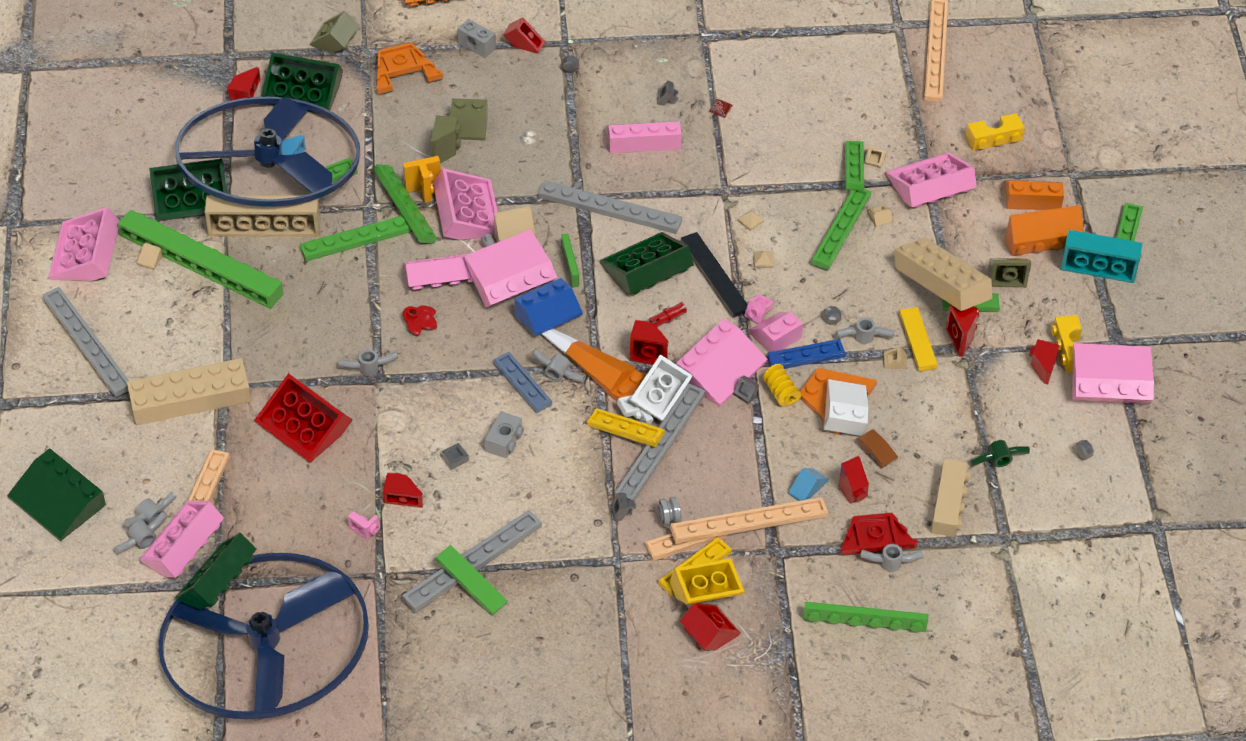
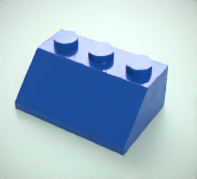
[514,278,583,336]

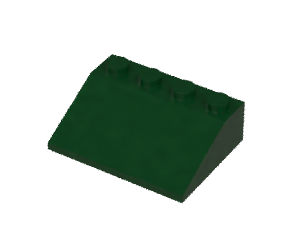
[261,52,343,114]
[149,158,227,221]
[599,232,694,295]
[7,448,106,542]

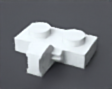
[617,395,653,425]

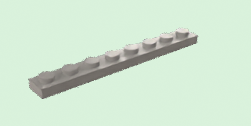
[539,181,682,234]
[42,287,129,397]
[615,383,705,501]
[402,510,542,613]

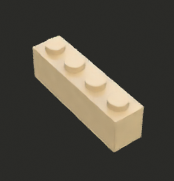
[931,459,970,537]

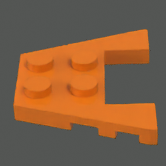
[377,42,443,94]
[800,368,877,435]

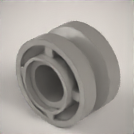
[658,497,681,527]

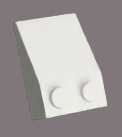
[630,355,693,421]
[824,379,868,436]

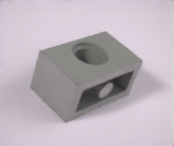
[457,19,496,58]
[485,411,524,459]

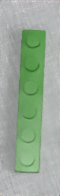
[373,164,437,244]
[812,189,872,270]
[300,215,411,261]
[803,601,928,632]

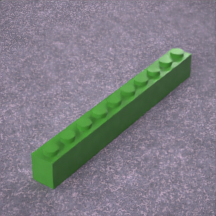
[117,210,284,309]

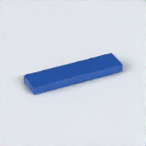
[767,339,846,369]

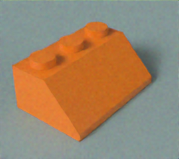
[1005,180,1064,210]

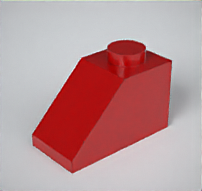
[503,17,546,54]
[227,67,261,101]
[1029,339,1060,385]
[838,456,869,504]
[383,472,423,508]

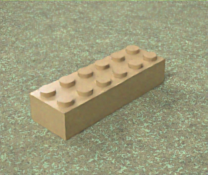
[205,195,321,237]
[895,238,992,311]
[127,358,251,425]

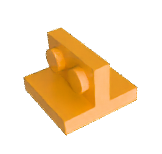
[403,156,441,203]

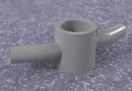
[836,318,895,344]
[531,348,585,383]
[339,349,398,376]
[125,492,177,527]
[114,511,168,554]
[860,544,924,572]

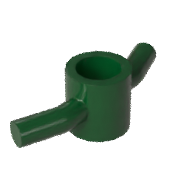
[970,440,1030,467]

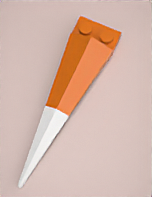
[541,328,646,401]

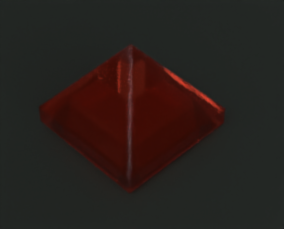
[709,99,733,118]

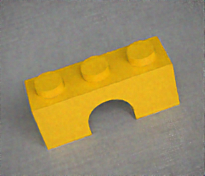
[965,113,1025,151]
[1051,315,1082,373]

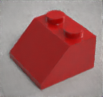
[946,305,979,357]
[629,320,668,365]
[680,603,741,650]

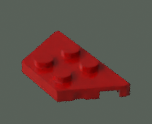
[841,513,918,555]

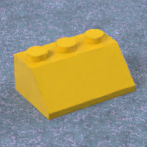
[670,558,745,604]

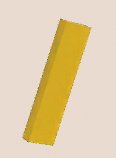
[899,307,938,371]
[587,408,665,447]
[658,537,732,597]

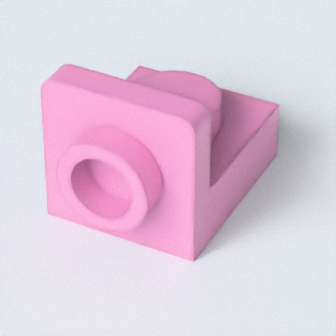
[745,294,775,324]
[348,511,380,540]

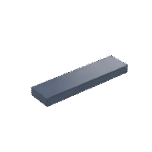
[493,352,552,414]

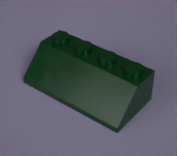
[175,532,257,610]

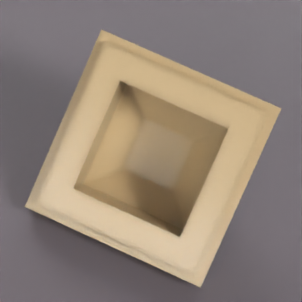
[738,210,764,231]
[754,251,773,267]

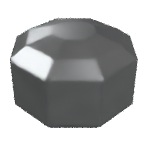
[563,56,579,72]
[823,306,841,325]
[1075,440,1094,460]

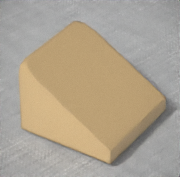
[864,146,887,168]
[867,205,892,226]
[137,243,163,269]
[884,347,907,369]

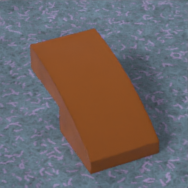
[857,429,899,469]

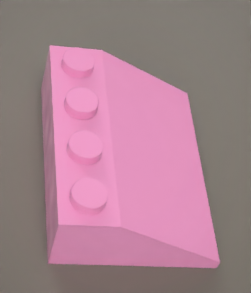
[886,152,977,207]
[433,168,498,240]
[48,207,120,281]
[463,229,557,308]
[676,319,768,407]
[1072,343,1154,404]

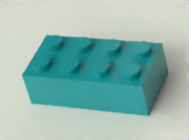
[1060,229,1143,283]

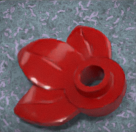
[402,305,437,336]

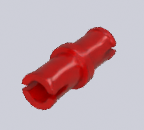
[649,302,687,327]

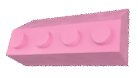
[607,121,682,153]
[404,253,474,289]
[139,500,224,578]

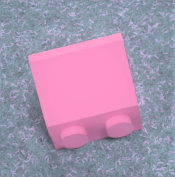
[749,312,803,352]

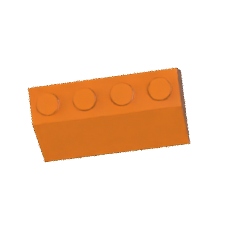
[1005,205,1084,256]

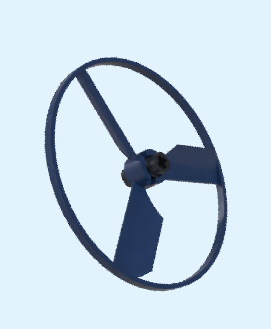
[175,97,360,207]
[159,553,369,720]

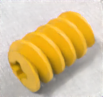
[763,364,802,407]

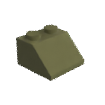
[310,11,359,53]
[450,98,488,140]
[431,115,461,164]
[988,258,1031,288]

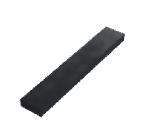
[681,232,748,318]

